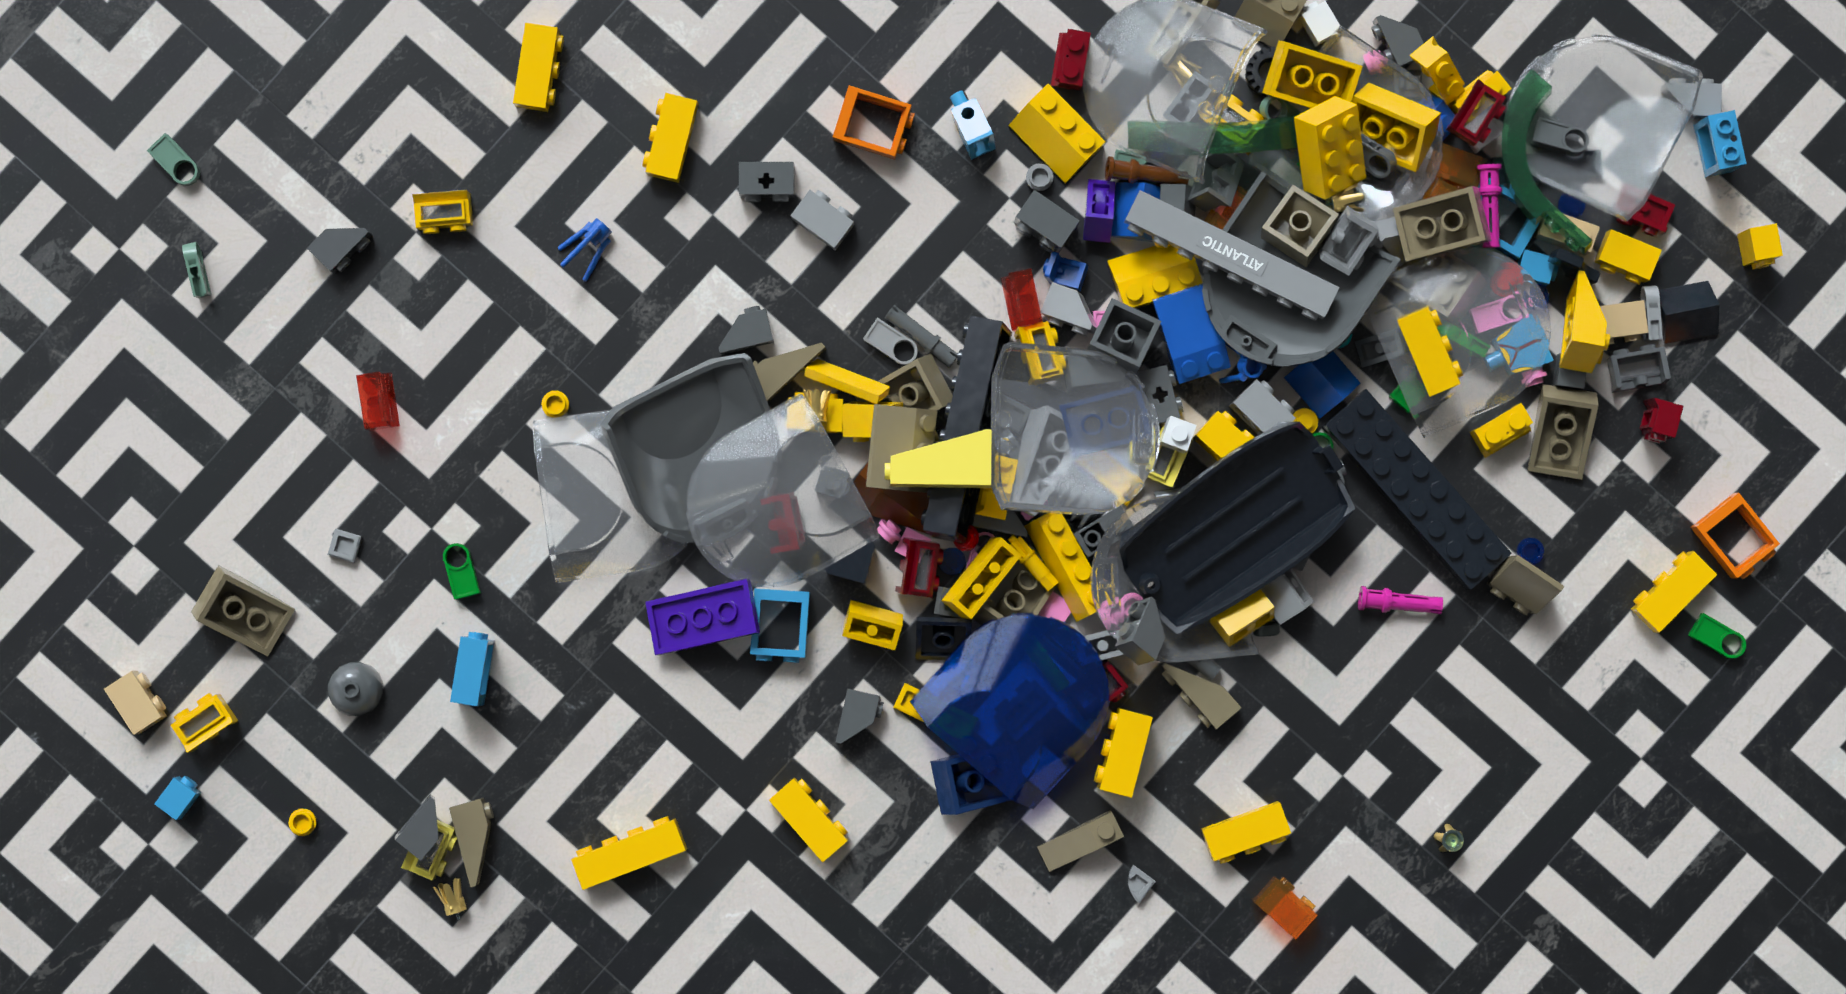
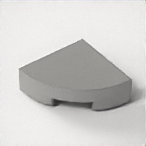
[1128,865,1156,903]

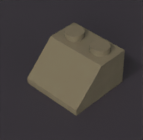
[1231,0,1307,49]
[1261,185,1339,267]

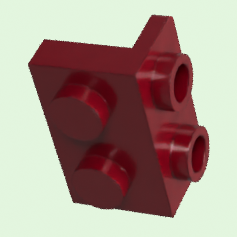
[1611,183,1675,237]

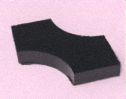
[1548,248,1600,285]

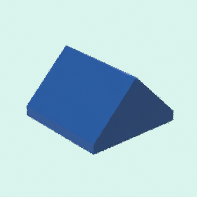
[1111,182,1161,243]
[1284,351,1361,419]

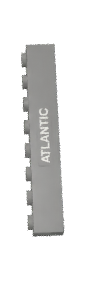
[1124,190,1340,321]

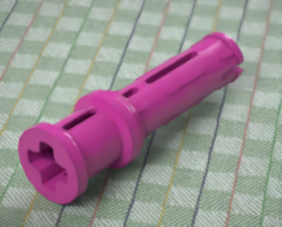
[1477,164,1503,248]
[1358,586,1443,615]

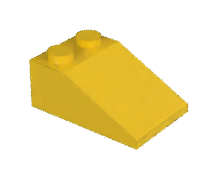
[1559,270,1610,373]

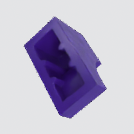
[1083,179,1115,243]

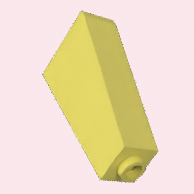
[885,429,992,488]

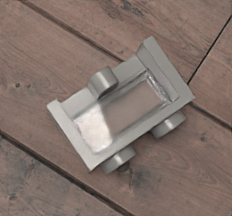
[1318,205,1379,276]

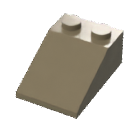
[1393,186,1492,262]
[855,354,953,413]
[1528,384,1598,480]
[1487,555,1565,616]
[972,559,1056,647]
[191,565,295,656]

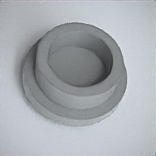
[1026,163,1053,191]

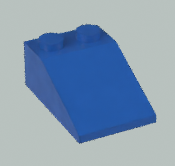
[1152,283,1231,384]

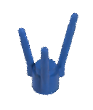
[558,218,612,282]
[1219,341,1267,383]

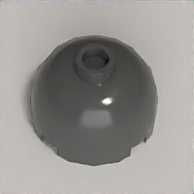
[328,662,383,716]

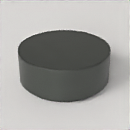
[1253,622,1280,637]

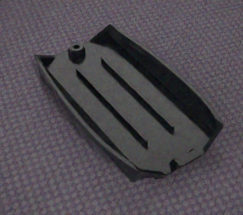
[1119,422,1356,635]

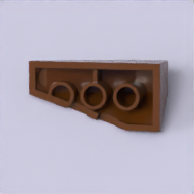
[844,463,930,535]

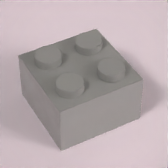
[1229,379,1296,435]

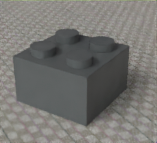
[1014,190,1079,254]
[1085,298,1161,378]

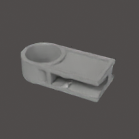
[1640,285,1663,341]
[863,317,918,365]

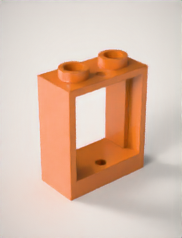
[833,85,915,160]
[1690,493,1780,579]

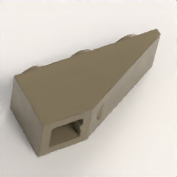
[1162,663,1241,729]

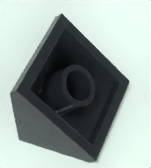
[1659,281,1720,344]
[824,541,875,584]
[915,617,972,661]

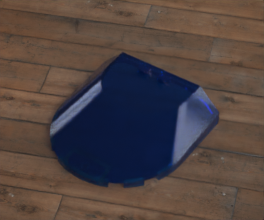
[910,613,1110,809]

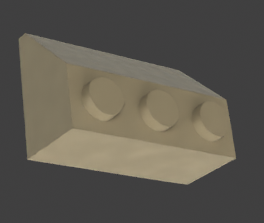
[866,404,937,493]

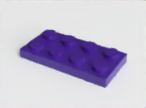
[645,579,760,656]

